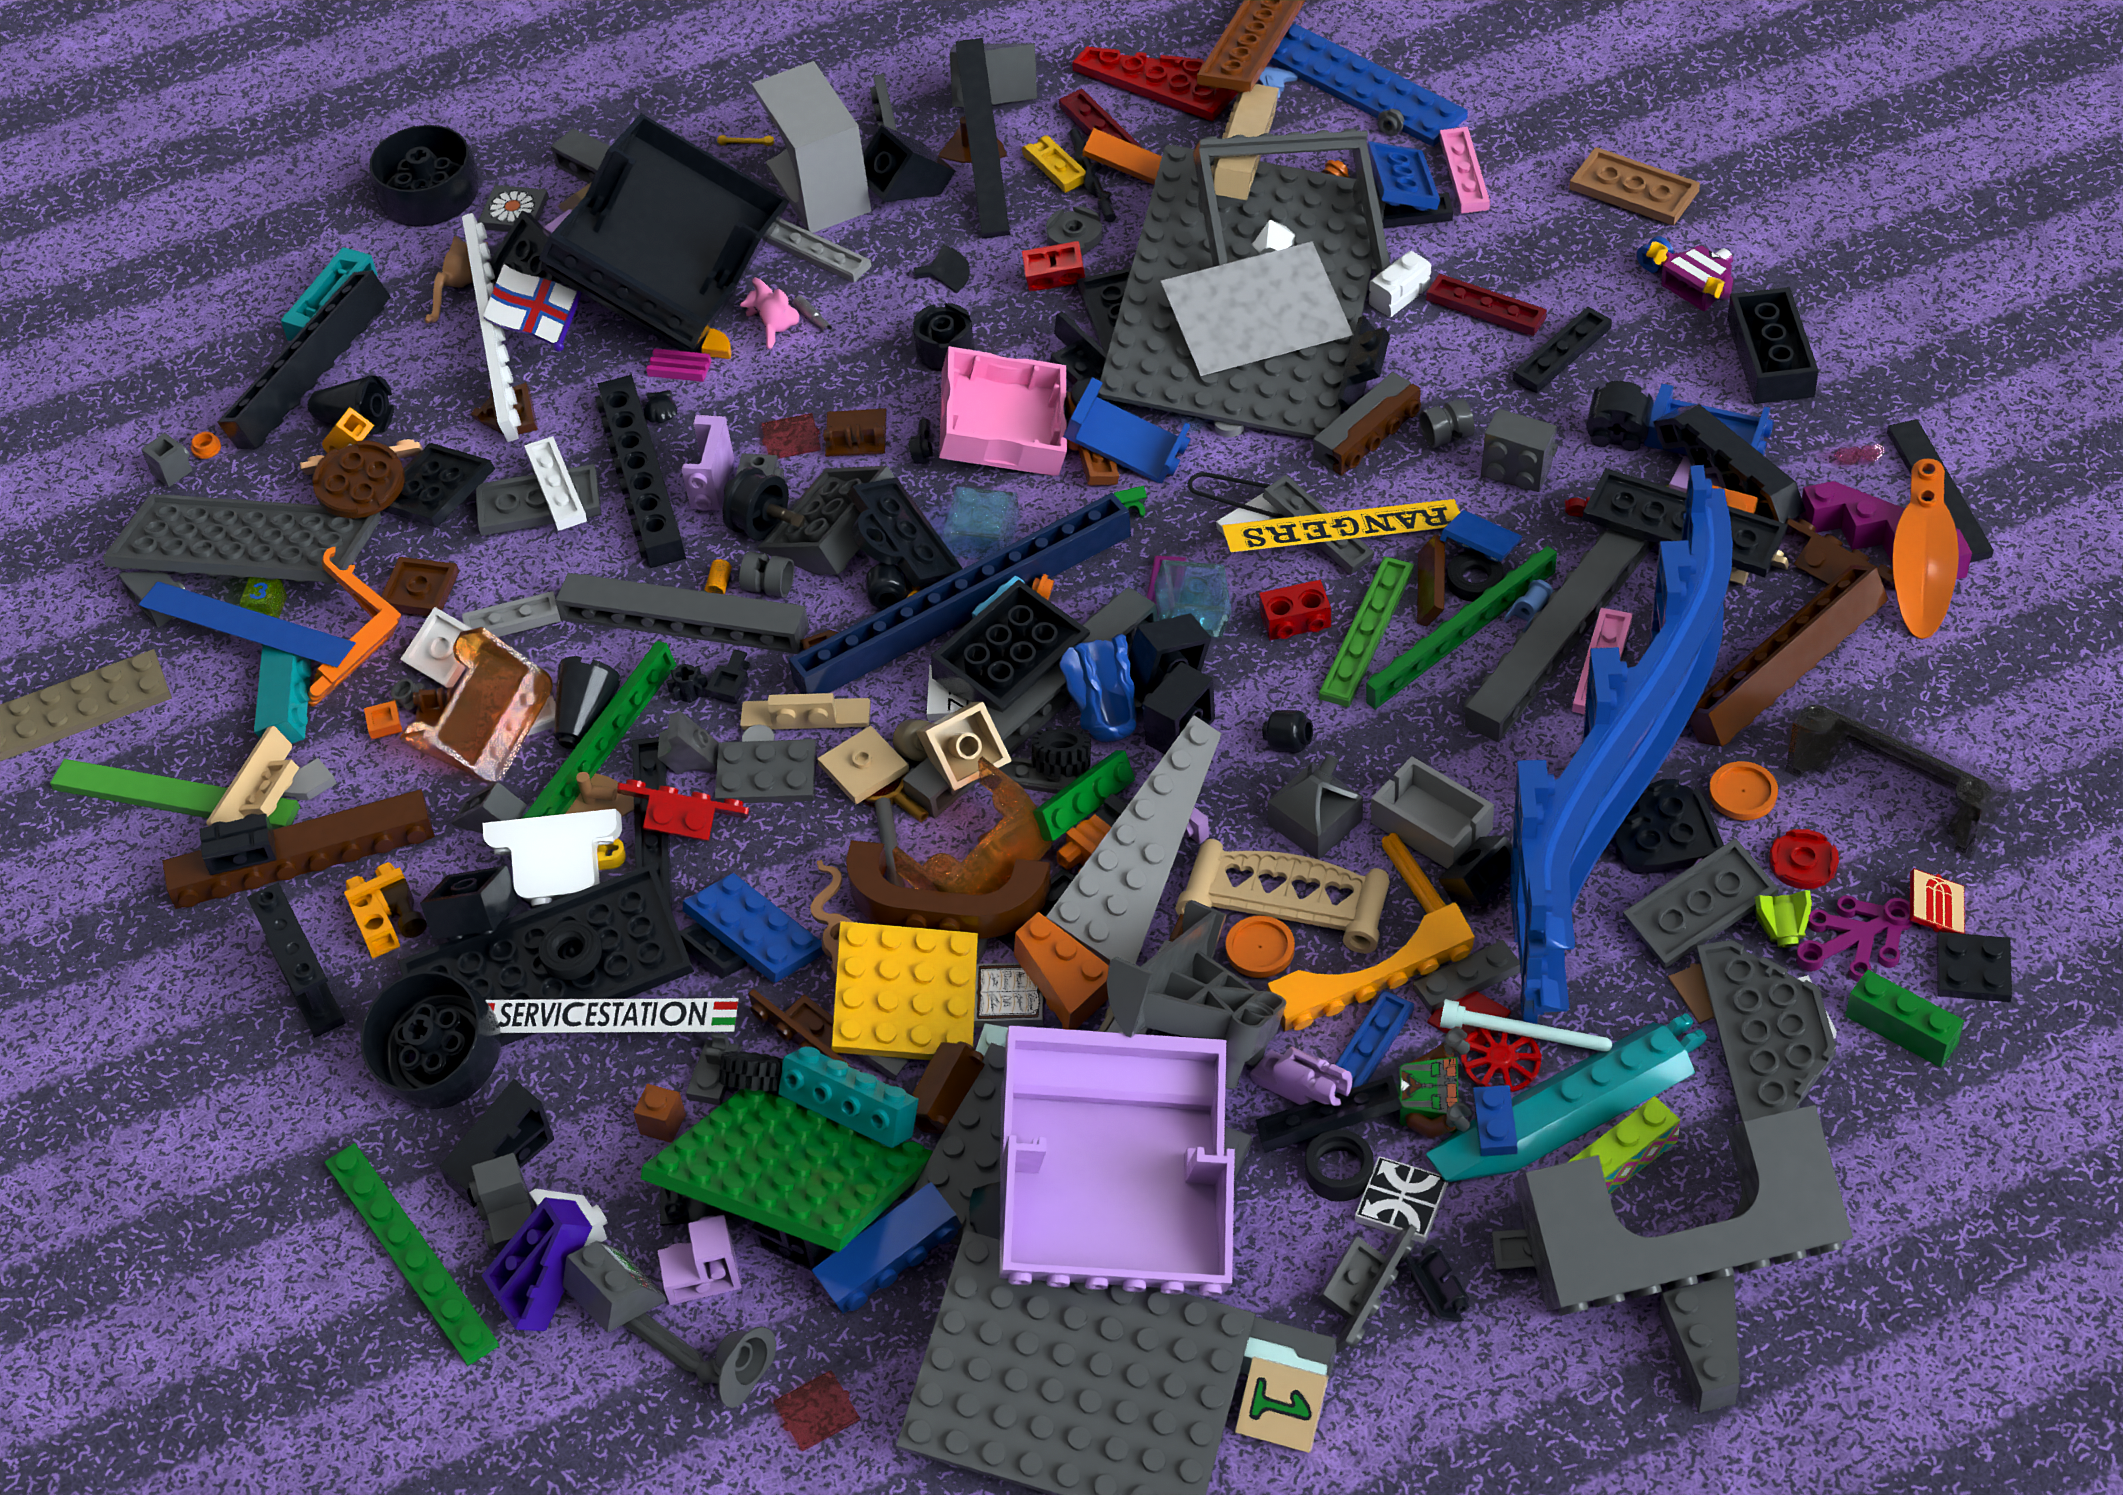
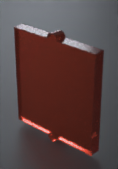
[761,413,821,459]
[773,1370,860,1452]

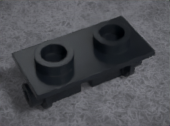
[1404,1245,1469,1322]

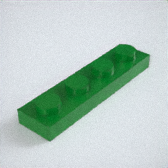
[1033,750,1136,841]

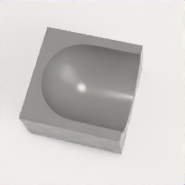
[751,61,871,233]

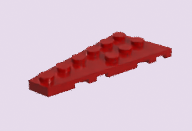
[1072,46,1238,121]

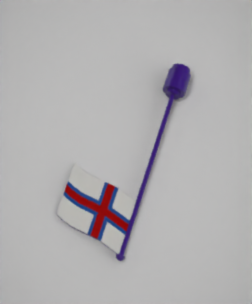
[483,264,582,352]

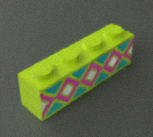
[1568,1096,1681,1194]

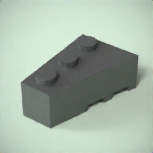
[1659,1275,1740,1413]

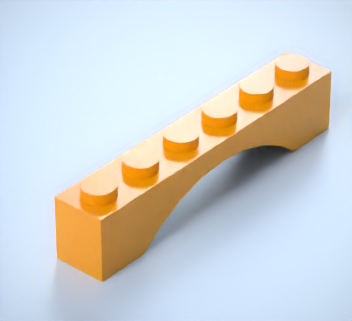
[1267,902,1475,1031]

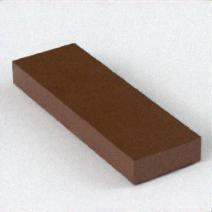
[1417,534,1445,626]

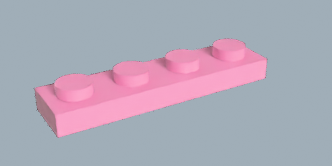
[1440,127,1490,214]
[1572,608,1633,714]

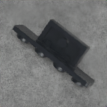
[1050,311,1108,385]
[1338,316,1390,411]

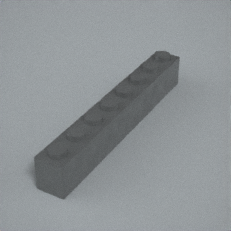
[556,573,809,654]

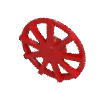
[1461,1027,1542,1093]

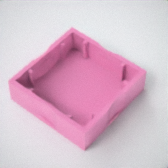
[939,347,1067,476]

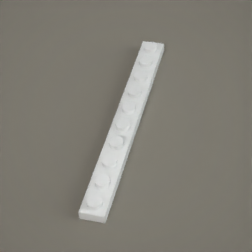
[462,213,521,442]

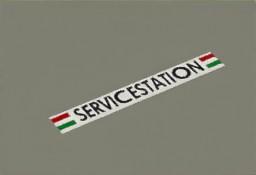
[485,998,739,1033]

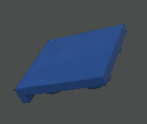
[1440,510,1523,562]

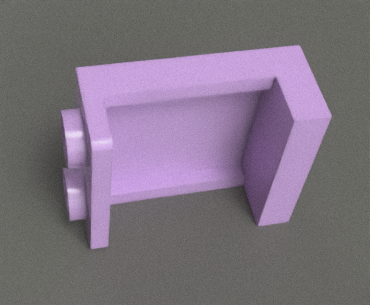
[682,415,734,511]

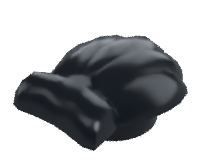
[644,390,678,423]

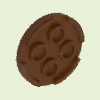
[312,441,405,518]

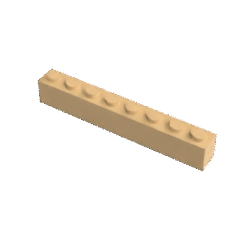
[1211,84,1279,200]

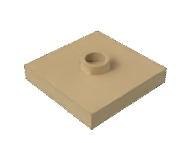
[817,725,909,805]

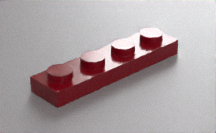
[1059,88,1142,148]
[1426,274,1547,336]

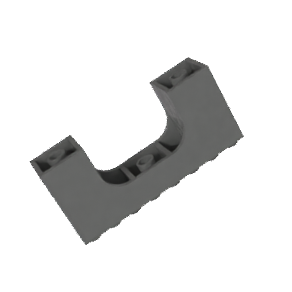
[1512,1105,1853,1316]

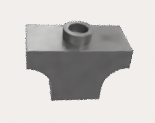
[658,710,719,775]

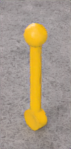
[717,135,774,146]

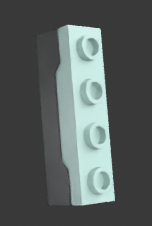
[1239,1317,1336,1387]

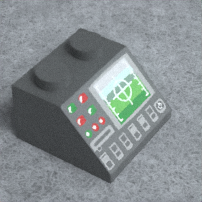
[562,1241,667,1333]

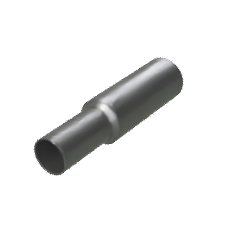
[793,295,832,333]

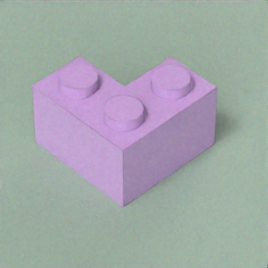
[658,1215,742,1305]

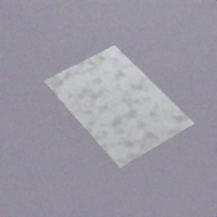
[1161,242,1353,376]

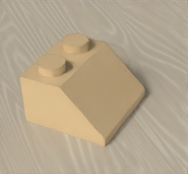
[916,702,1012,791]

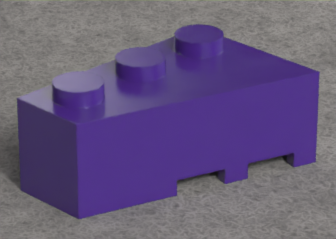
[481,1197,592,1331]

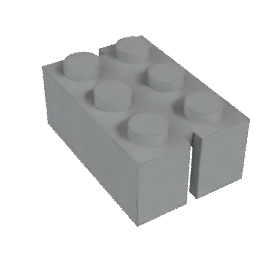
[1371,756,1494,869]

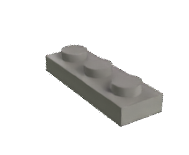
[462,591,561,641]

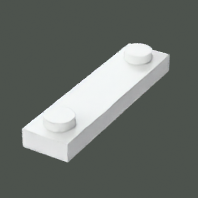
[524,436,587,531]

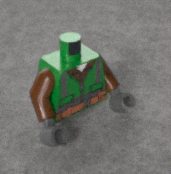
[1396,1027,1472,1139]

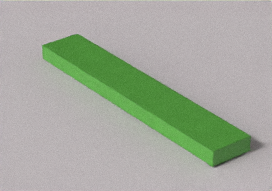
[1319,556,1414,707]

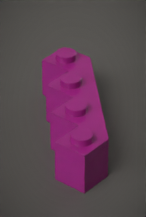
[1801,481,1972,580]

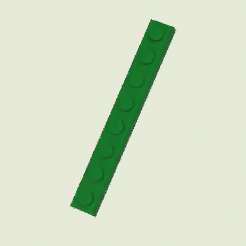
[1366,546,1557,710]
[522,641,677,819]
[324,1143,499,1367]

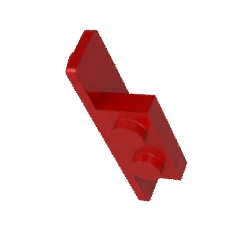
[617,779,749,842]

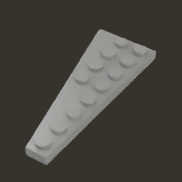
[1046,716,1222,965]

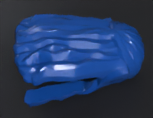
[1060,634,1137,742]

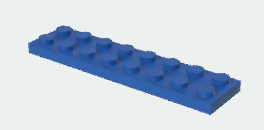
[1269,24,1468,147]

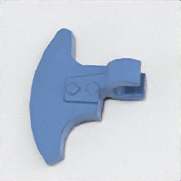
[1257,67,1298,106]

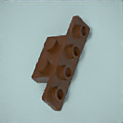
[1785,518,1895,589]
[748,989,850,1067]

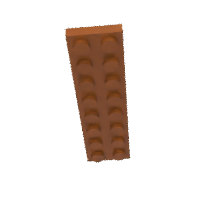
[1197,0,1306,93]

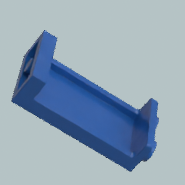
[1644,384,1774,456]

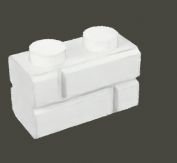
[1369,251,1431,317]

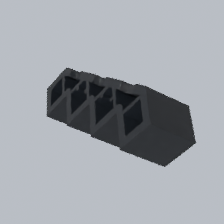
[1653,404,1806,523]

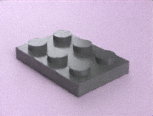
[715,739,817,803]

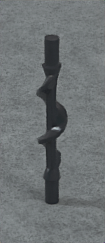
[1069,128,1116,223]

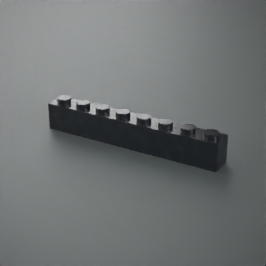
[217,270,391,449]

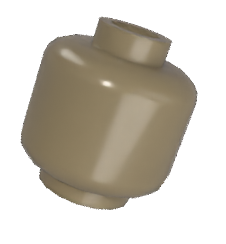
[893,719,931,762]

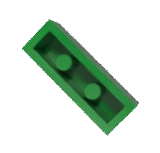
[1845,969,1964,1068]

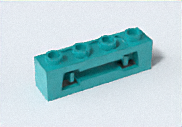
[281,247,378,341]

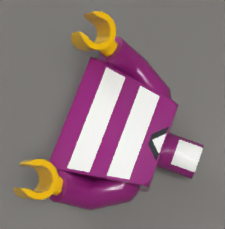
[1646,241,1733,312]

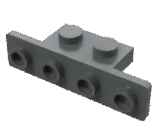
[1317,1224,1417,1353]

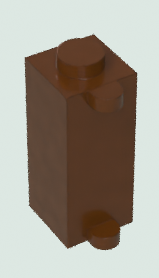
[911,1041,985,1134]

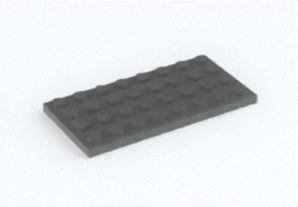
[103,494,381,584]

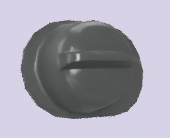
[713,1326,776,1408]

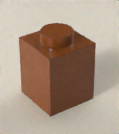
[633,1084,686,1143]

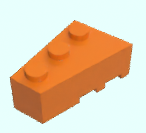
[1014,911,1109,1030]

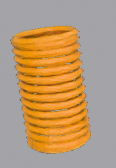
[704,559,732,595]

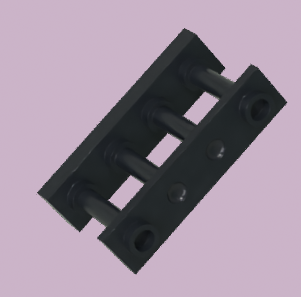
[247,882,346,1038]

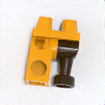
[344,862,427,959]

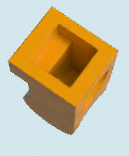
[322,407,374,453]

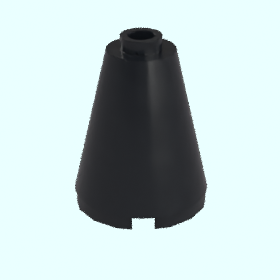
[308,375,394,435]
[554,656,621,750]

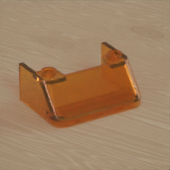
[892,756,1053,895]

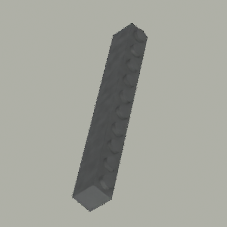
[1463,529,1656,743]
[903,586,1158,819]

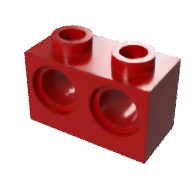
[1022,241,1085,292]
[1259,579,1331,641]

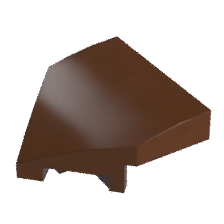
[471,382,538,435]

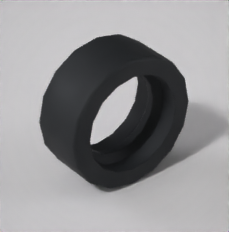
[1305,1130,1374,1202]

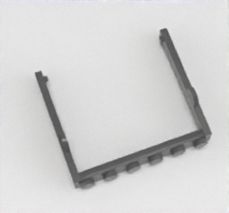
[1193,129,1390,276]

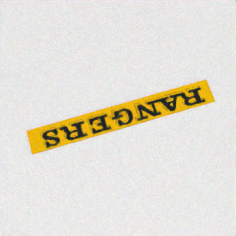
[1222,499,1460,552]

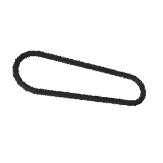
[1188,472,1284,518]

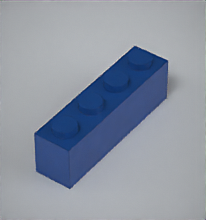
[812,1182,962,1314]

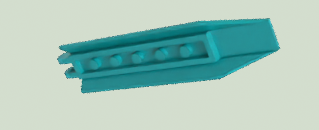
[1426,1013,1708,1182]

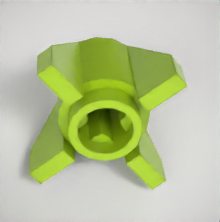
[1755,890,1812,948]

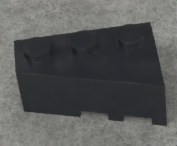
[439,1079,555,1208]

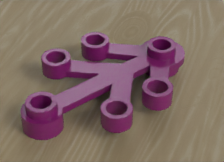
[1796,895,1914,982]

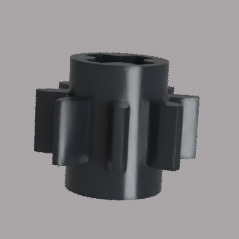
[666,664,708,703]

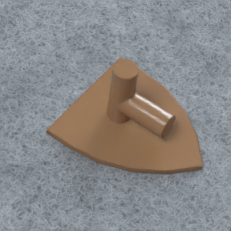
[565,772,634,817]

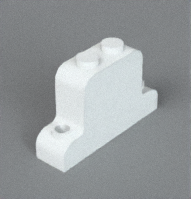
[482,809,622,908]

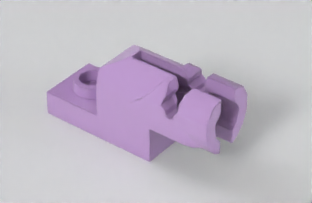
[1250,1046,1352,1106]

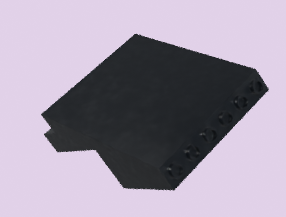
[539,113,789,353]

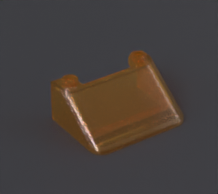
[399,627,553,782]

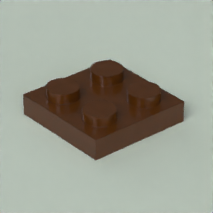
[381,557,459,616]

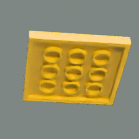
[831,921,978,1060]

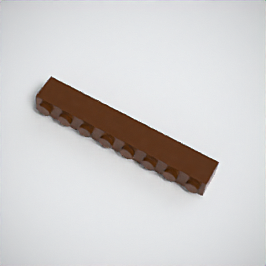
[1689,565,1889,747]
[162,789,435,909]

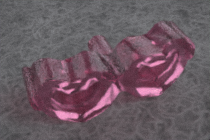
[1834,443,1885,465]

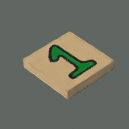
[1235,1356,1329,1453]

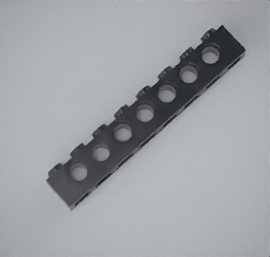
[595,375,686,568]

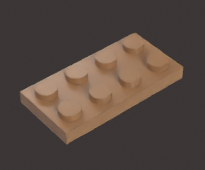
[1569,147,1700,226]

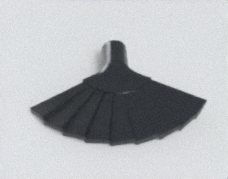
[913,244,970,293]

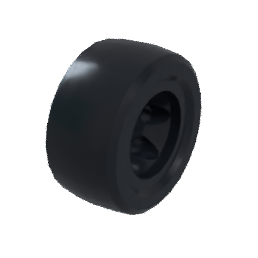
[369,125,479,226]
[360,971,501,1109]

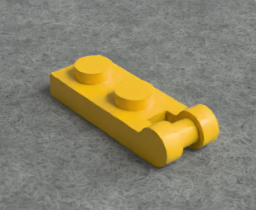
[1022,135,1086,193]

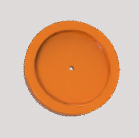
[1709,761,1778,821]
[1225,916,1295,978]

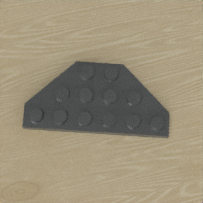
[1697,940,1836,1122]

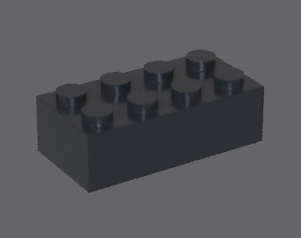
[1727,287,1819,404]

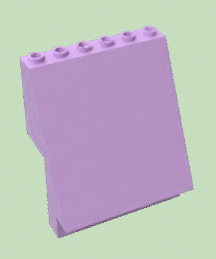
[1000,1026,1235,1297]

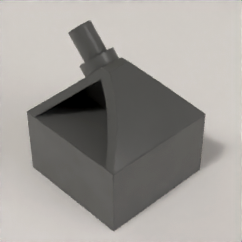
[1267,754,1363,860]

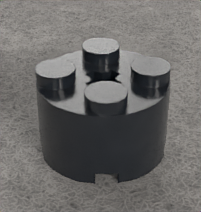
[913,303,975,371]
[1586,381,1654,451]

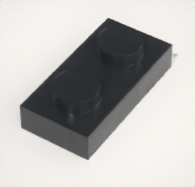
[679,923,747,979]

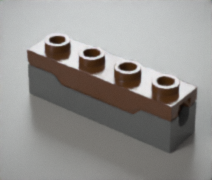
[1313,371,1421,476]

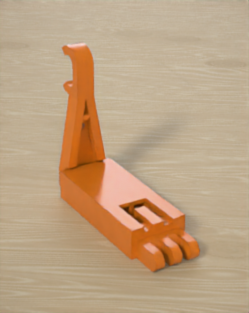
[308,547,402,707]

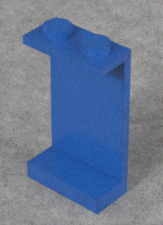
[1063,377,1191,484]

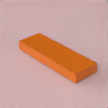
[1082,128,1162,185]

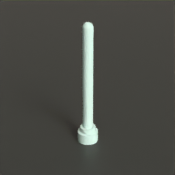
[1440,999,1612,1052]

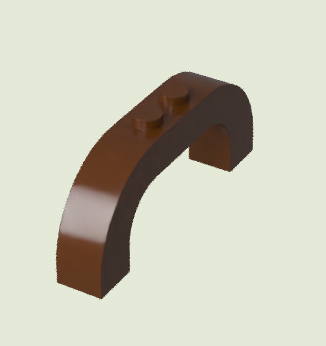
[846,840,1051,939]

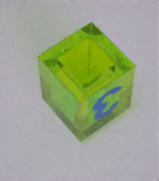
[240,577,287,618]

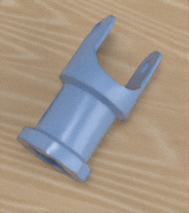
[1504,579,1553,632]

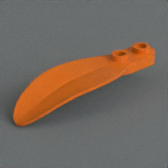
[1893,458,1959,639]

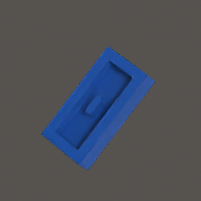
[1473,1085,1518,1156]

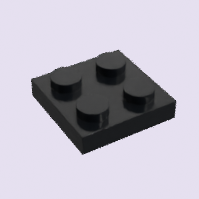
[1937,932,2012,1002]

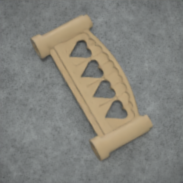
[1175,839,1390,954]

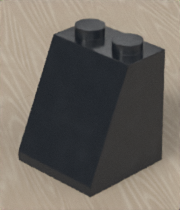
[863,125,956,202]

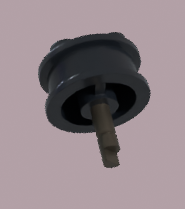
[722,467,805,541]

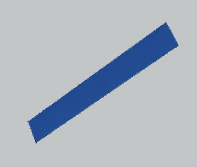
[138,581,356,667]

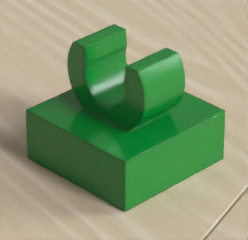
[1114,485,1147,518]

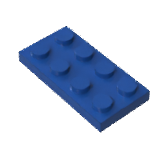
[1367,141,1440,210]
[682,873,824,984]

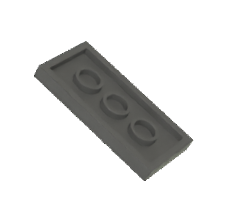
[476,464,602,536]
[1623,838,1779,969]

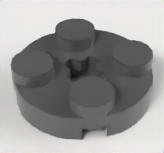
[1046,206,1103,256]

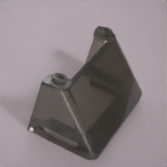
[1785,704,2012,859]

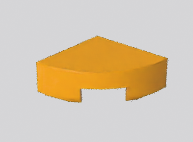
[701,328,732,359]

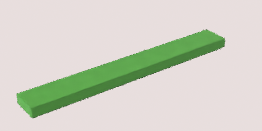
[50,759,300,830]

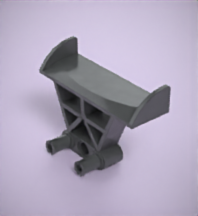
[1107,900,1287,1089]

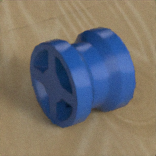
[1636,236,1674,273]

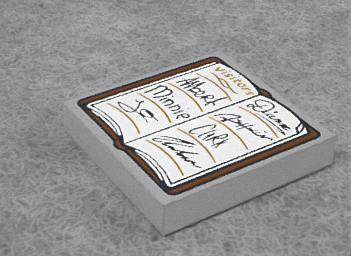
[974,963,1044,1028]

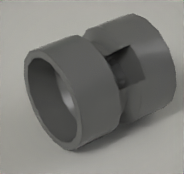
[1419,398,1475,448]
[739,551,795,598]

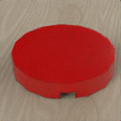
[1769,829,1839,889]

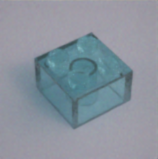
[943,486,1020,559]
[1154,560,1232,637]

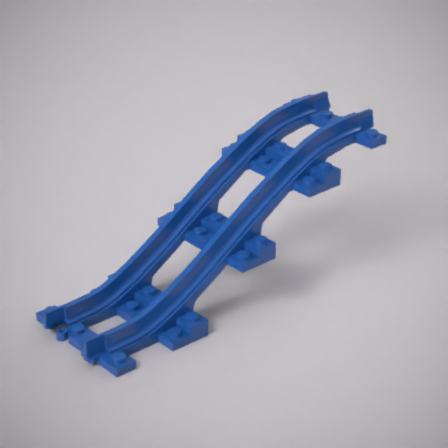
[1509,465,1733,1024]

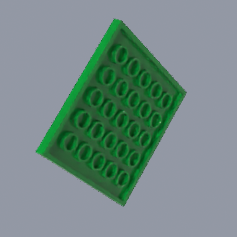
[640,1089,933,1252]

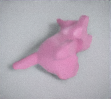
[740,277,799,349]

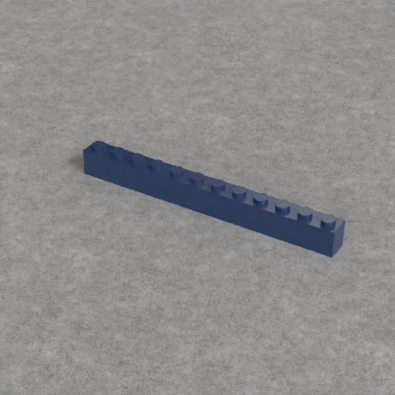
[789,493,1131,694]

